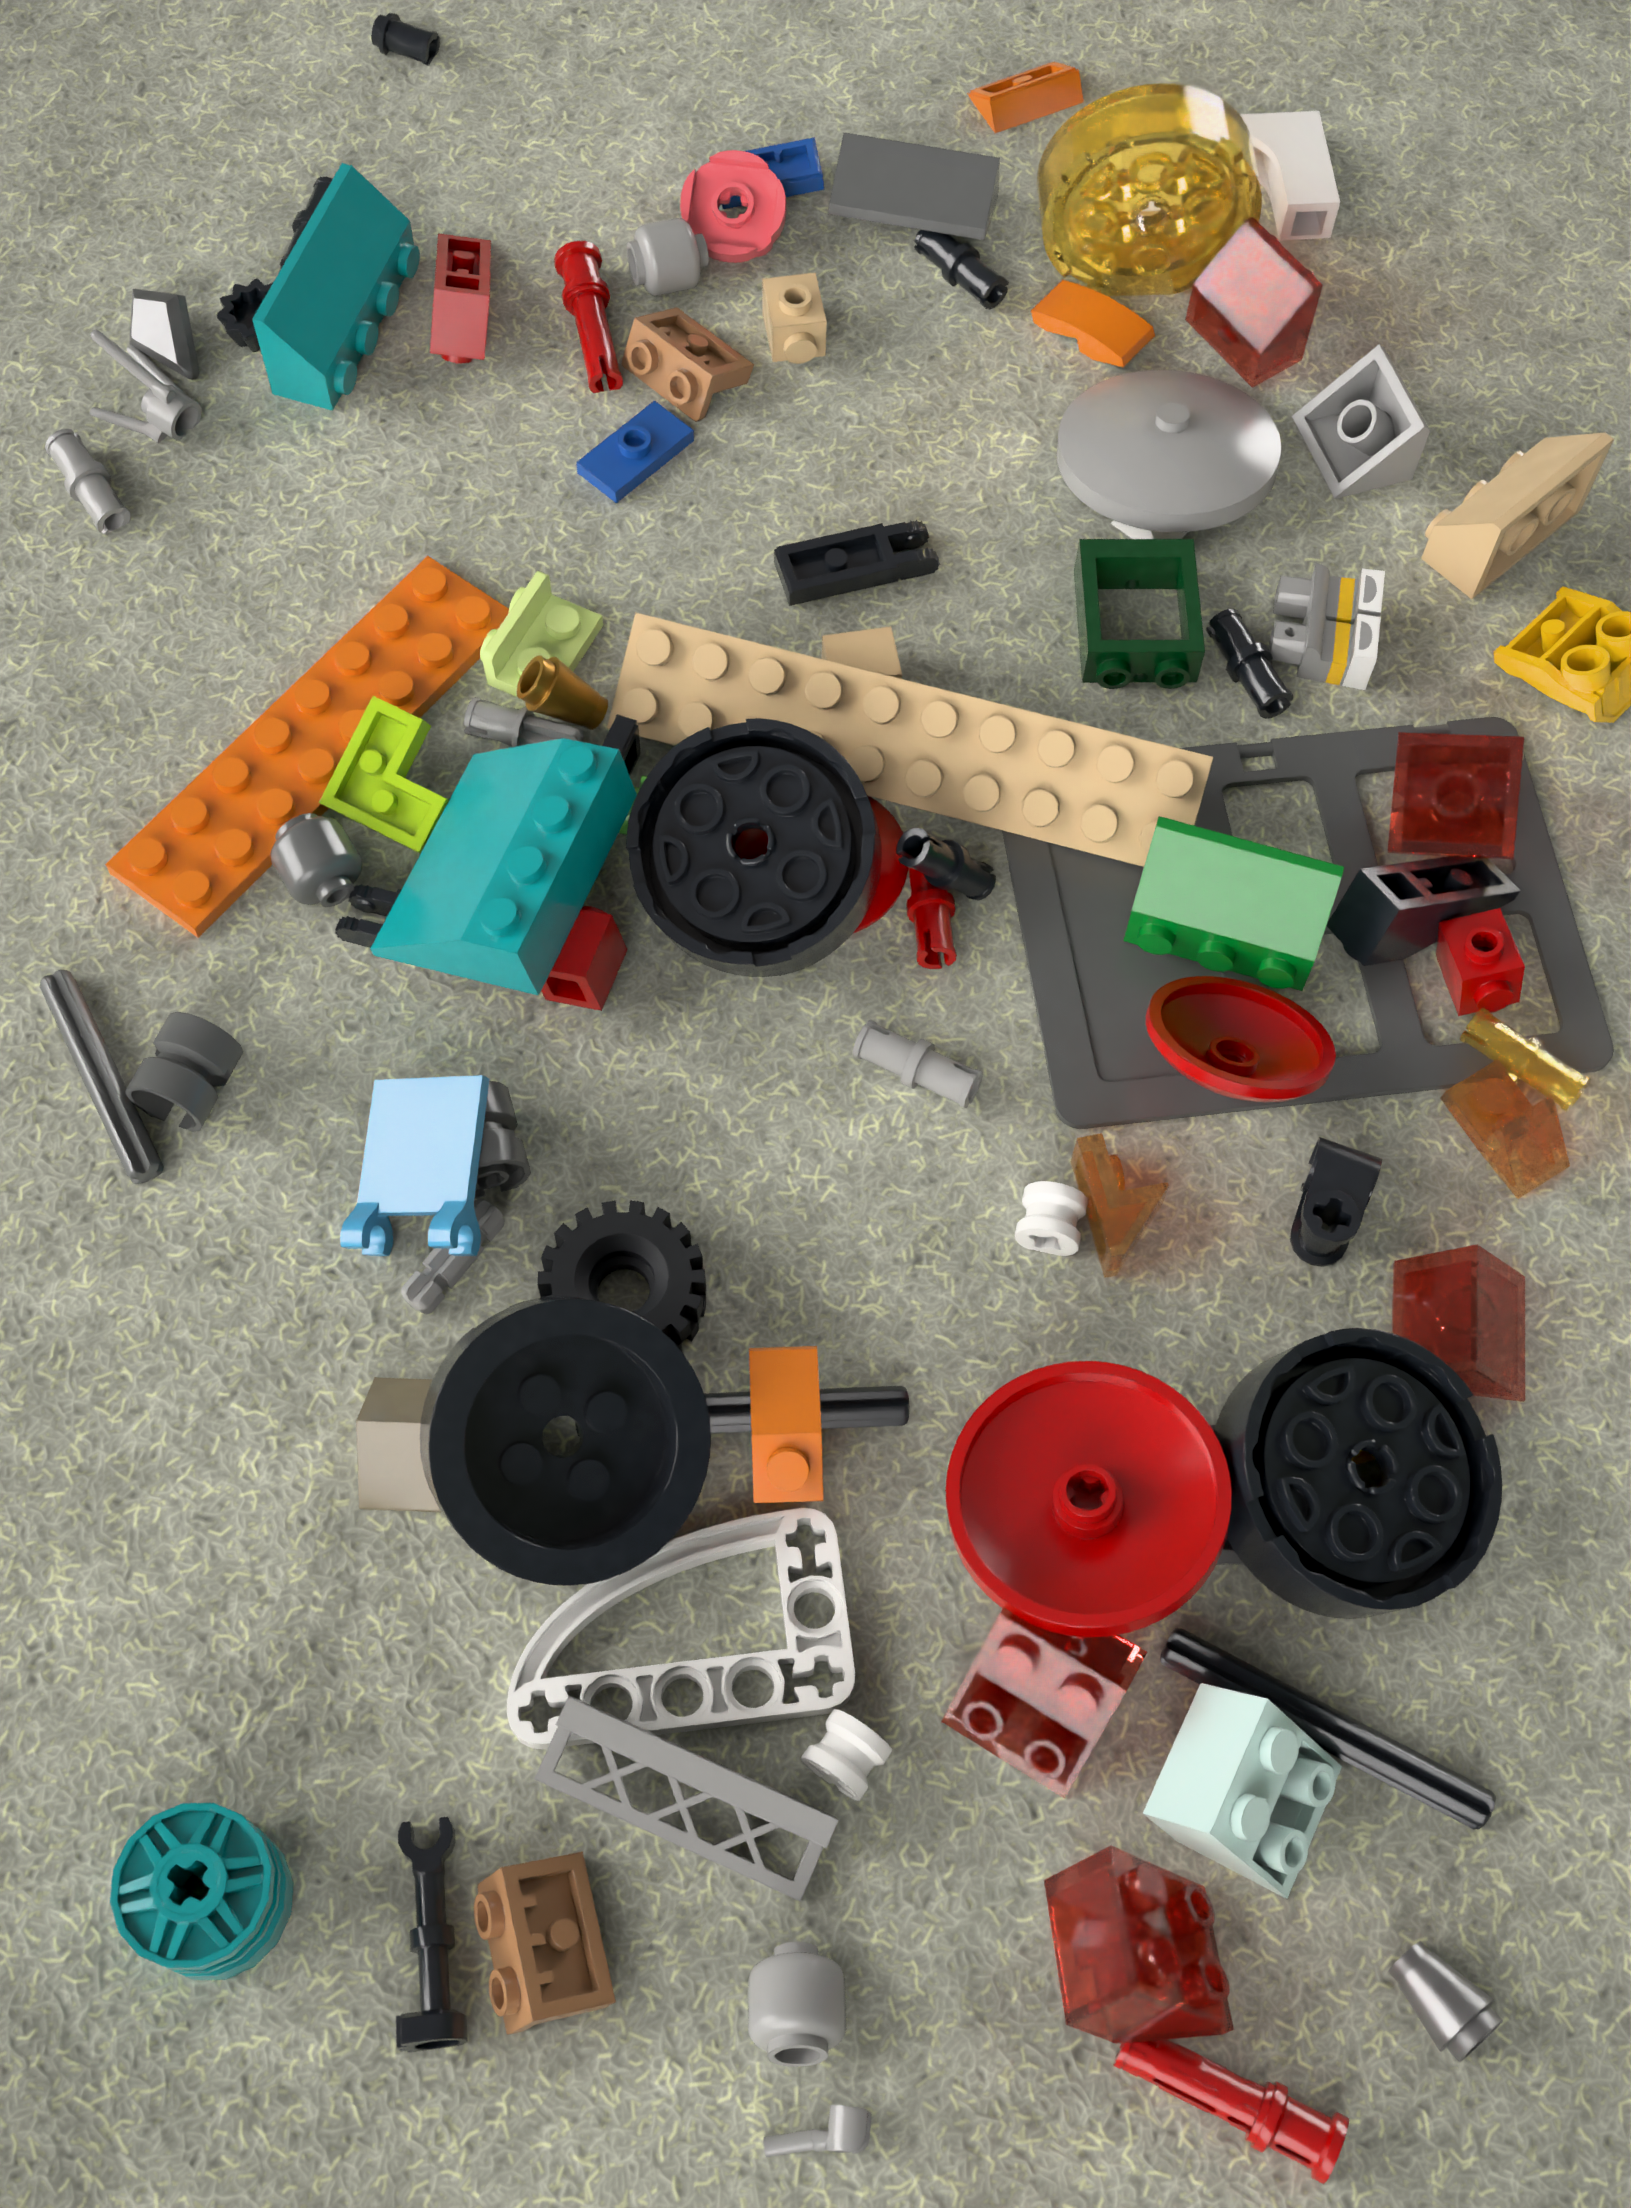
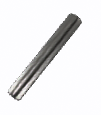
[40,969,164,1184]

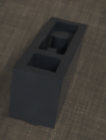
[1326,852,1521,966]

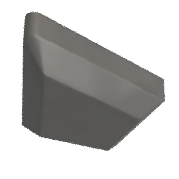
[129,288,200,380]

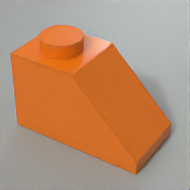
[749,1346,824,1503]

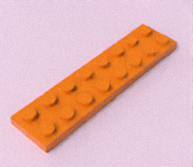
[105,556,509,938]

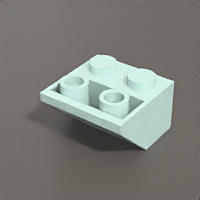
[1143,1683,1342,1899]

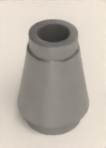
[1388,1941,1503,2062]

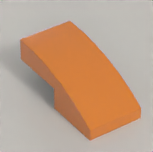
[1031,280,1155,367]

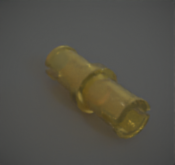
[1460,1007,1591,1113]

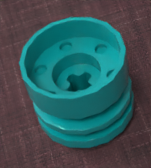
[110,1803,294,1980]

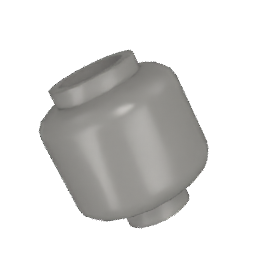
[627,218,709,296]
[748,1942,847,2067]

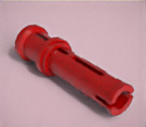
[554,241,623,393]
[1113,2019,1349,2184]

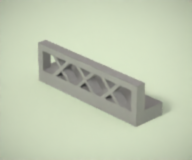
[534,1697,838,1902]

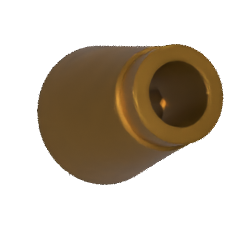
[517,655,608,730]

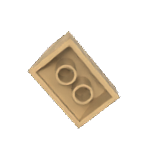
[1421,432,1614,599]

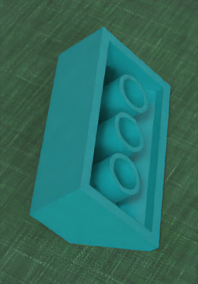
[252,163,420,411]

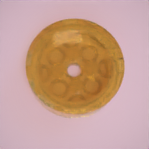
[1036,83,1262,296]

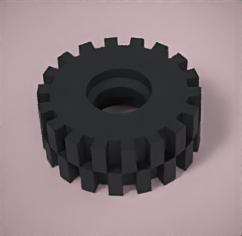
[537,1200,706,1351]

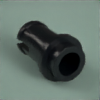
[371,12,440,66]

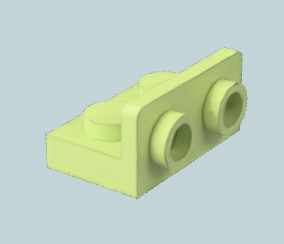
[480,571,603,697]

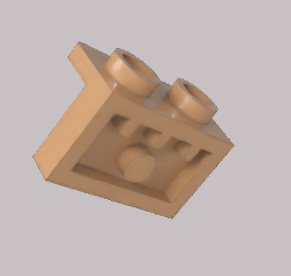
[621,307,754,422]
[474,1852,616,2035]

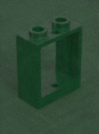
[1074,539,1205,689]

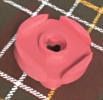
[680,150,787,263]

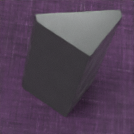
[828,132,1000,240]

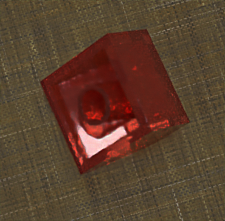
[1387,732,1524,860]

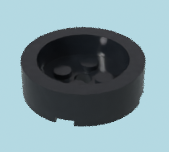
[626,718,882,977]
[420,1296,711,1586]
[1214,1328,1502,1619]

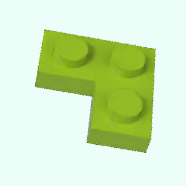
[319,696,449,854]

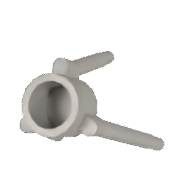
[90,330,202,444]

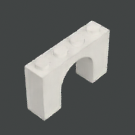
[1109,111,1340,247]

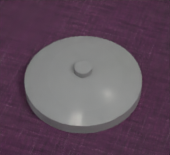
[1057,370,1281,532]

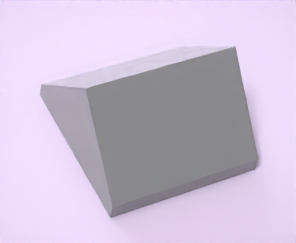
[1292,344,1430,499]

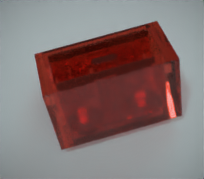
[1185,217,1323,388]
[941,1608,1147,1799]
[1044,1845,1234,2044]

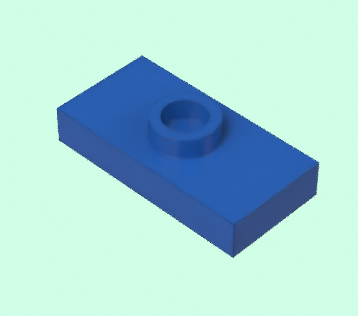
[722,137,825,209]
[576,400,694,503]

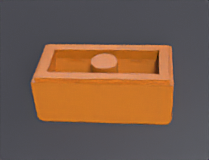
[967,62,1084,133]

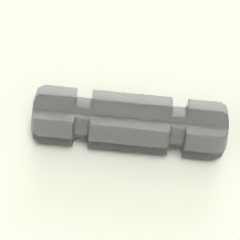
[401,1199,505,1315]

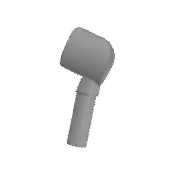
[763,2105,872,2157]

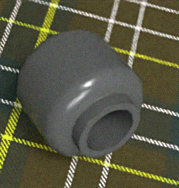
[270,813,362,907]

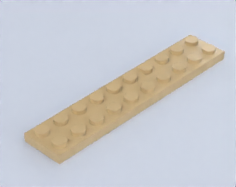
[607,612,1213,867]

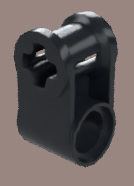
[1290,1137,1382,1267]

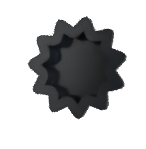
[217,279,273,352]

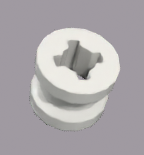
[1015,1181,1088,1256]
[801,1709,892,1801]

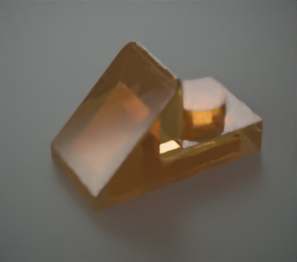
[1440,1059,1570,1199]
[1071,1133,1169,1278]

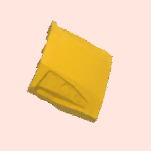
[1493,586,1631,723]

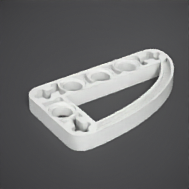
[507,1508,855,1749]

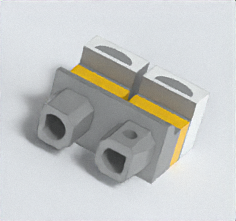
[1269,563,1385,690]

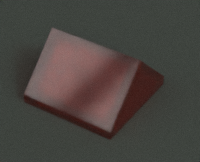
[1392,1244,1525,1402]

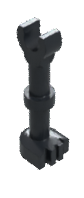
[395,1817,468,2053]

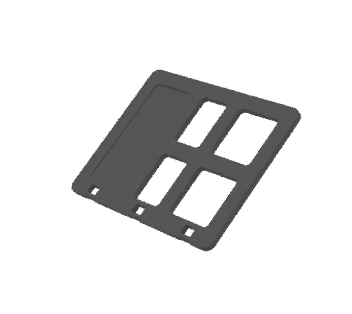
[1002,717,1614,1129]

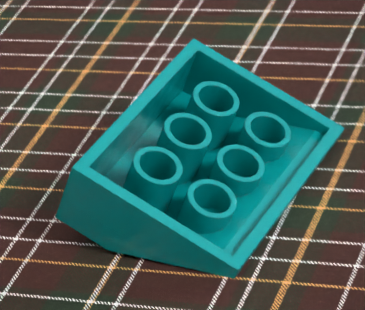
[370,738,637,996]

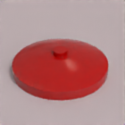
[945,1361,1232,1637]

